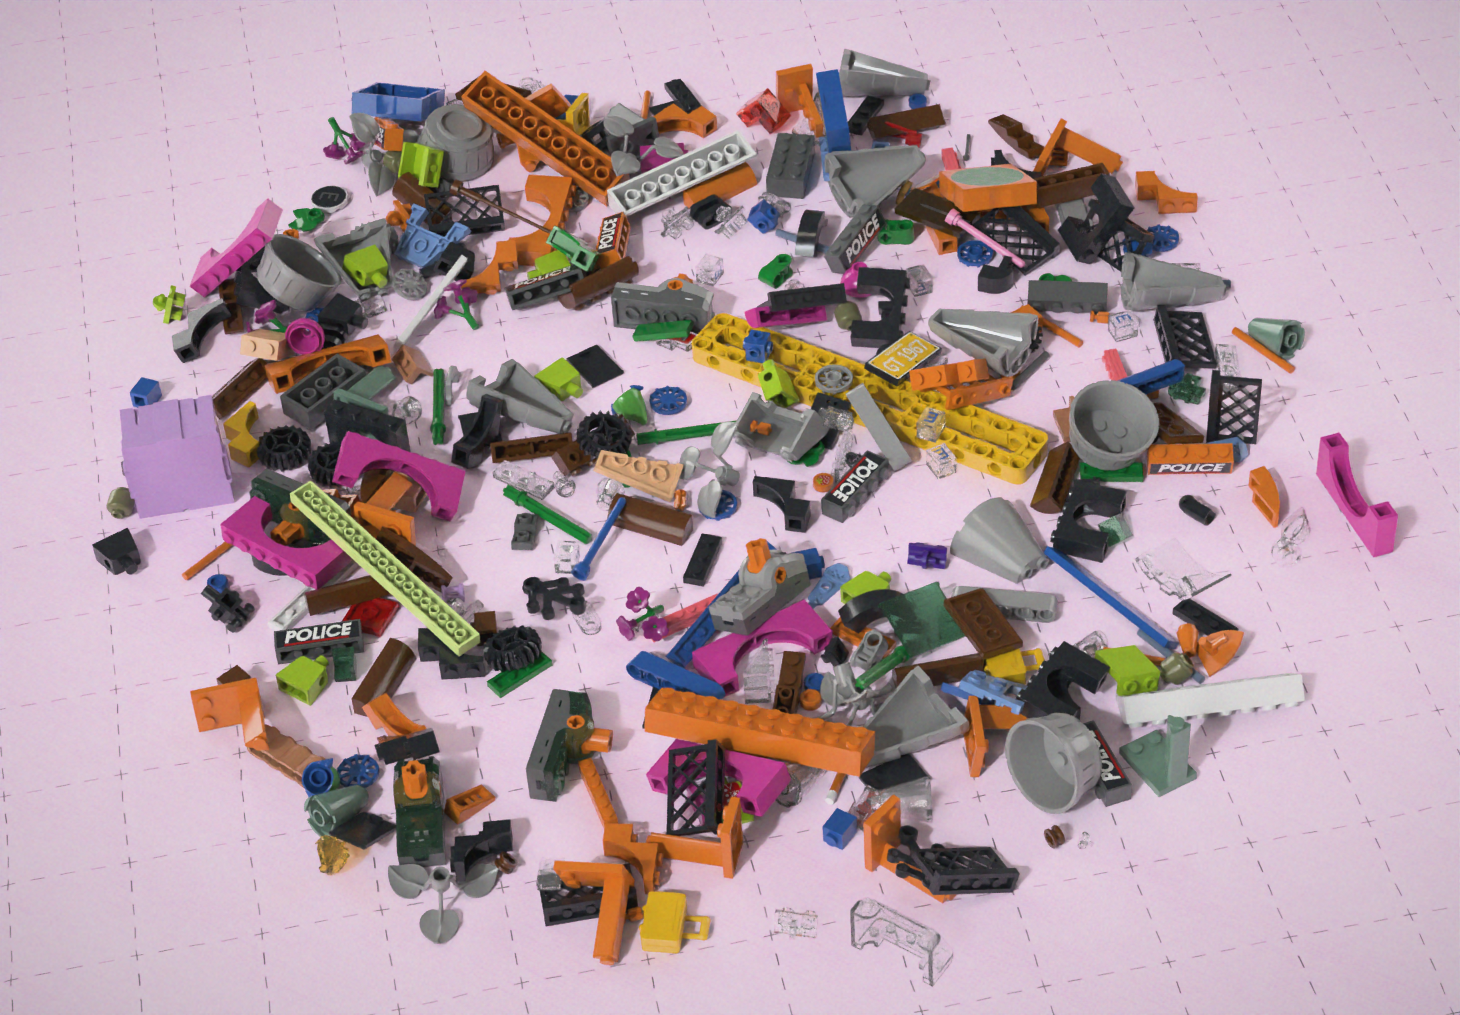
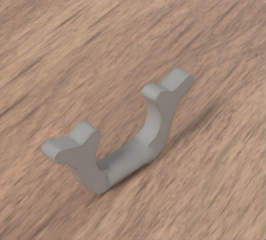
[445,365,461,406]

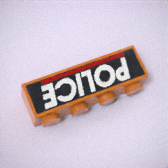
[371,117,404,151]
[596,212,631,269]
[1147,443,1234,475]

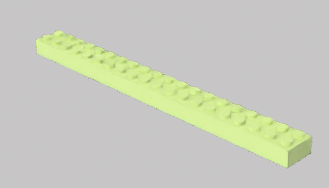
[290,480,480,657]

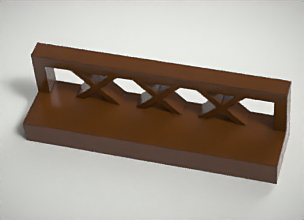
[212,358,267,419]

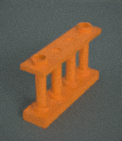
[919,359,1013,410]

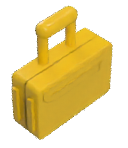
[983,648,1045,685]
[639,891,711,954]

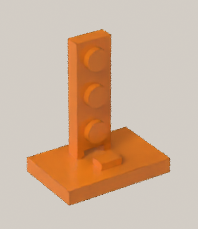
[776,63,823,138]

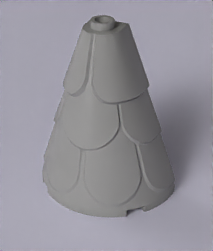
[839,48,931,96]
[825,145,926,218]
[1120,252,1226,311]
[928,308,1038,377]
[466,359,574,434]
[863,666,970,768]

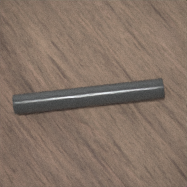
[1011,351,1050,391]

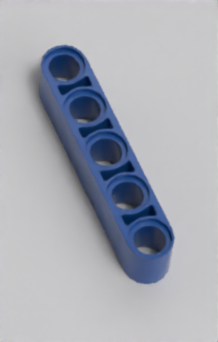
[626,651,725,700]

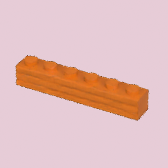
[578,758,618,828]

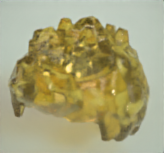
[315,835,350,876]

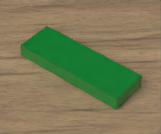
[632,320,694,342]
[1080,462,1144,482]
[487,652,553,698]

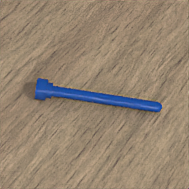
[571,497,626,581]

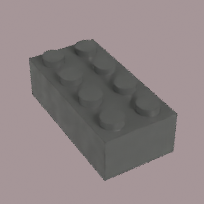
[766,133,815,199]
[280,353,366,430]

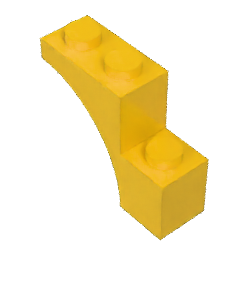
[223,401,259,468]

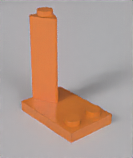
[517,83,571,172]
[1033,118,1123,177]
[354,472,416,546]
[190,677,269,751]
[963,696,1028,777]
[863,795,956,904]
[646,797,743,879]
[553,860,635,965]

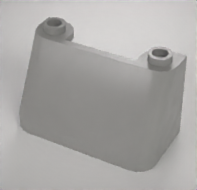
[733,392,830,462]

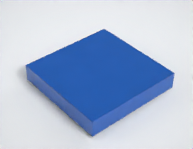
[940,682,996,705]

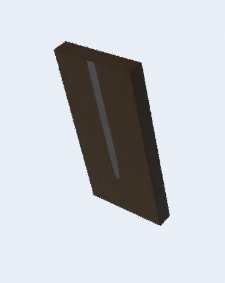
[894,188,980,238]

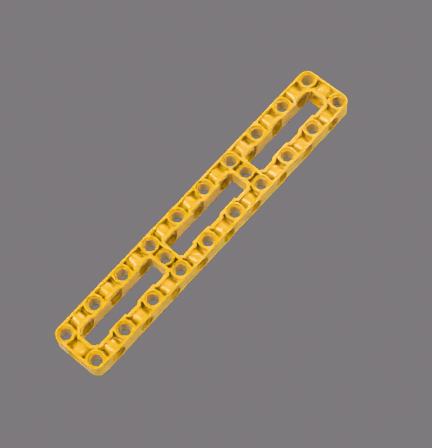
[692,313,1048,485]

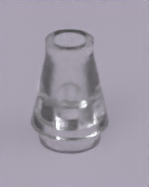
[553,471,576,498]

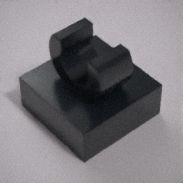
[878,301,894,320]
[820,637,849,667]

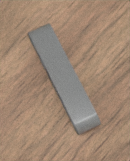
[846,383,912,472]
[951,586,1058,623]

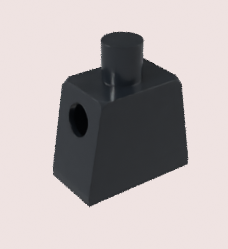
[433,242,475,281]
[318,293,368,335]
[92,527,141,575]

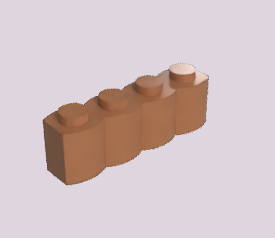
[247,724,325,788]

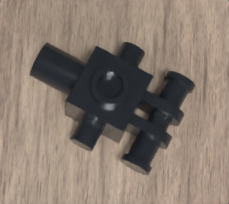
[200,584,255,633]

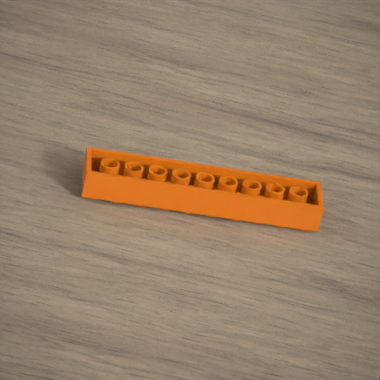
[461,70,630,207]
[645,688,875,777]

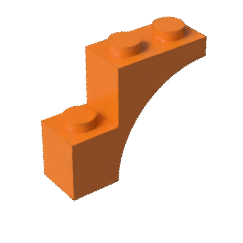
[653,103,717,138]
[1135,171,1198,214]
[461,240,519,295]
[909,358,989,391]
[362,693,426,736]
[602,823,663,895]

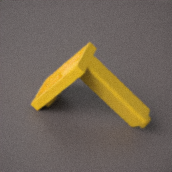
[556,93,590,135]

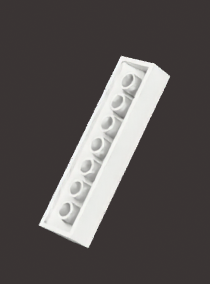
[607,130,757,217]
[1115,672,1305,728]

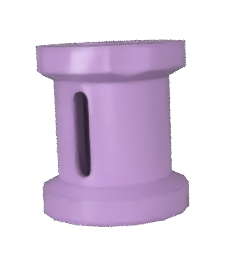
[441,583,465,604]

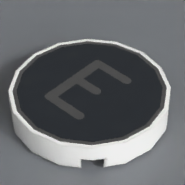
[310,185,348,214]

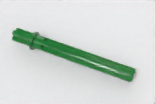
[430,368,446,445]
[636,420,737,445]
[503,484,592,544]
[855,642,916,690]

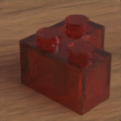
[736,88,791,134]

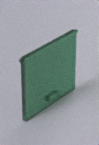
[878,581,966,659]

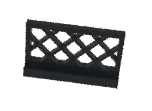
[424,185,505,237]
[1084,199,1155,272]
[973,206,1060,276]
[757,283,847,313]
[1153,305,1217,369]
[1206,370,1262,445]
[666,739,725,836]
[910,847,1020,895]
[537,863,638,927]

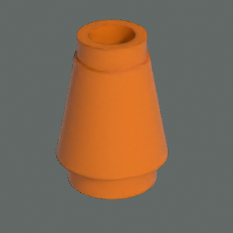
[1176,623,1199,658]

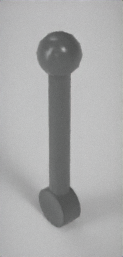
[963,134,971,161]

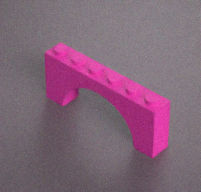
[189,198,283,298]
[332,431,466,522]
[1316,432,1398,557]
[220,496,351,589]
[692,599,833,698]
[646,739,791,817]

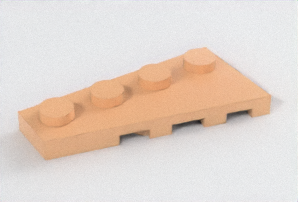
[593,450,684,502]

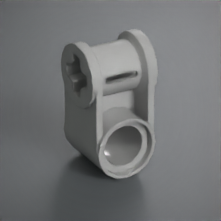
[850,630,888,672]

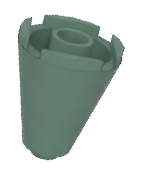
[1248,317,1305,359]
[304,785,369,839]

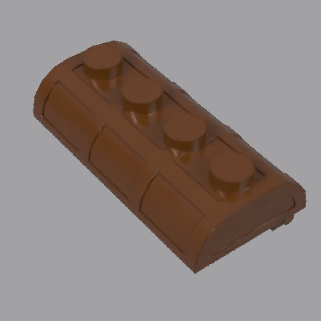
[557,256,639,311]

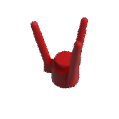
[885,121,922,148]

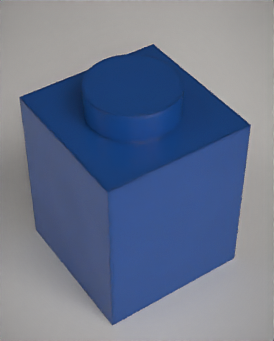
[129,377,162,408]
[791,548,825,580]
[822,808,857,850]

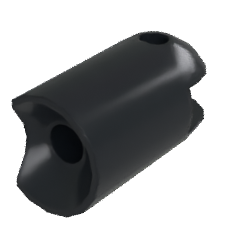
[1179,495,1216,526]

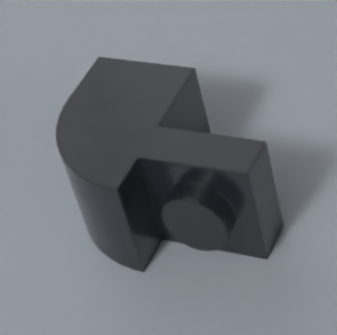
[978,255,1014,294]

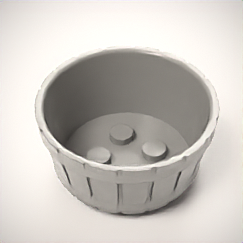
[416,104,494,181]
[256,234,342,311]
[1069,380,1159,471]
[1005,713,1102,814]

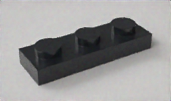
[664,78,702,114]
[848,95,884,136]
[683,533,722,587]
[1172,597,1239,636]

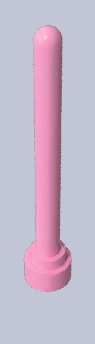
[945,209,1025,268]

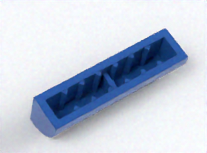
[1117,359,1185,395]

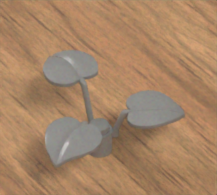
[348,113,419,197]
[604,116,684,176]
[679,422,740,518]
[814,662,893,720]
[820,671,883,726]
[388,864,499,944]

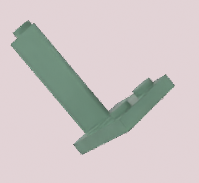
[333,365,396,440]
[1119,715,1197,797]

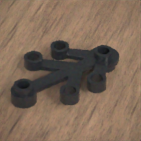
[522,577,587,620]
[887,825,952,889]

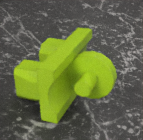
[152,285,186,324]

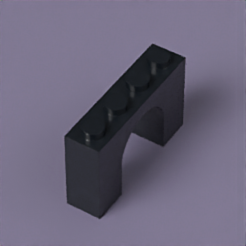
[1058,173,1135,264]
[234,246,285,314]
[850,267,910,348]
[324,400,411,452]
[1050,480,1127,563]
[1016,641,1110,718]

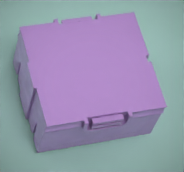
[119,395,234,519]

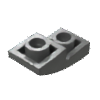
[511,513,538,550]

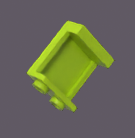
[398,142,444,188]
[1095,645,1160,696]

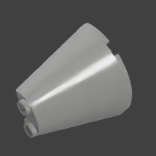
[314,218,393,302]
[950,497,1049,584]

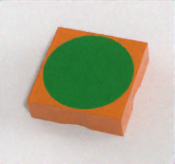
[939,164,1037,212]

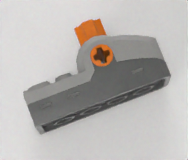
[611,273,715,335]
[709,538,811,636]

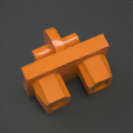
[385,200,412,233]

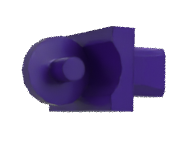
[907,542,947,569]

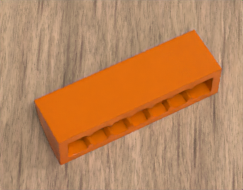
[683,162,757,209]

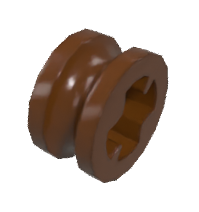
[1044,825,1065,849]
[494,851,518,874]

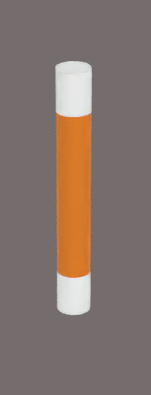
[825,772,846,805]

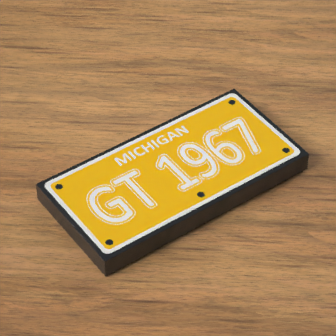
[864,331,942,386]

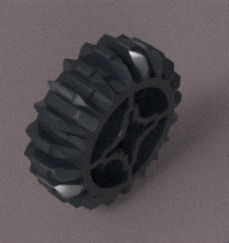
[576,410,632,461]
[256,425,312,472]
[308,440,359,488]
[483,625,542,673]

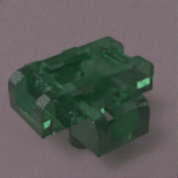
[1168,373,1206,405]

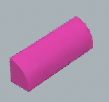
[744,306,827,328]

